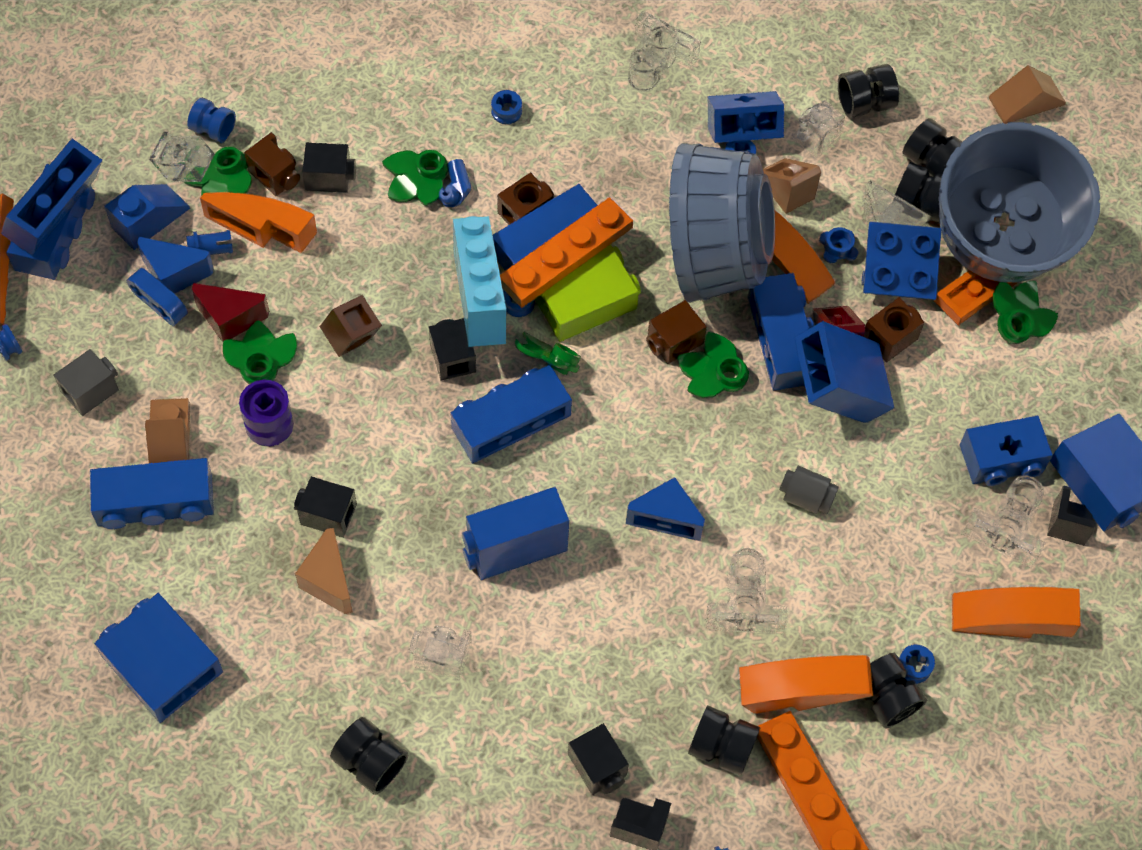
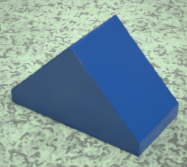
[137,237,214,294]
[626,477,705,541]

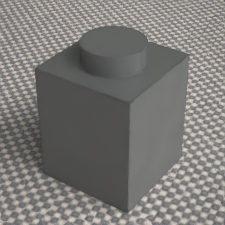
[53,349,119,416]

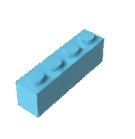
[453,216,506,347]

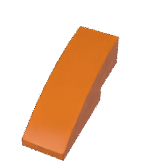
[200,192,317,253]
[952,587,1081,638]
[739,655,873,714]

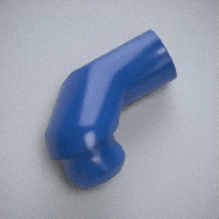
[439,159,471,208]

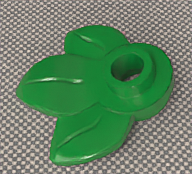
[183,147,252,196]
[382,150,448,206]
[993,280,1058,344]
[223,320,297,385]
[514,331,581,375]
[677,332,749,398]

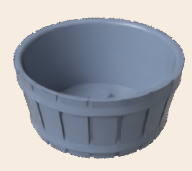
[939,122,1100,282]
[669,143,775,303]

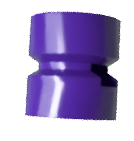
[239,379,294,446]

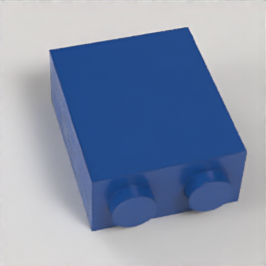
[794,321,895,423]
[1050,413,1142,532]
[462,486,570,581]
[94,592,223,723]

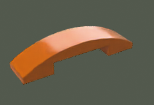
[772,209,835,304]

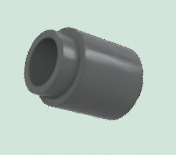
[779,465,839,514]

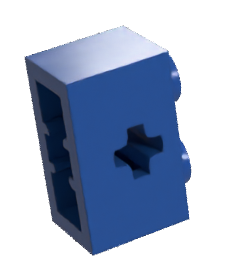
[707,91,784,143]
[959,415,1053,486]

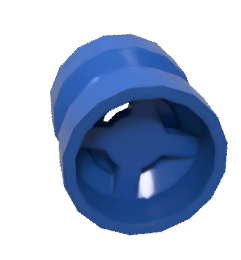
[187,97,236,143]

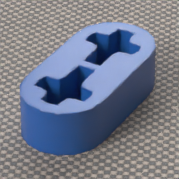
[126,268,188,326]

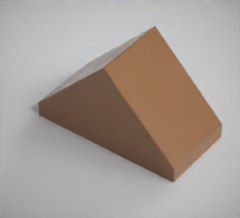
[989,65,1066,124]
[763,158,821,214]
[295,528,353,614]

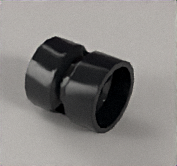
[838,64,899,118]
[902,118,962,177]
[892,162,943,223]
[864,652,928,729]
[688,705,761,776]
[330,717,409,795]

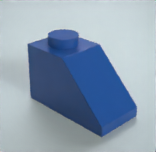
[104,184,190,250]

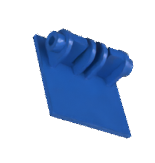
[861,222,941,300]

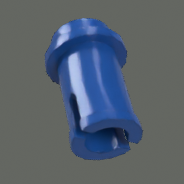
[186,230,233,255]

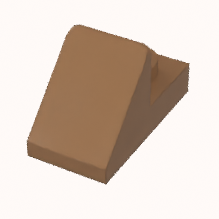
[145,398,190,463]

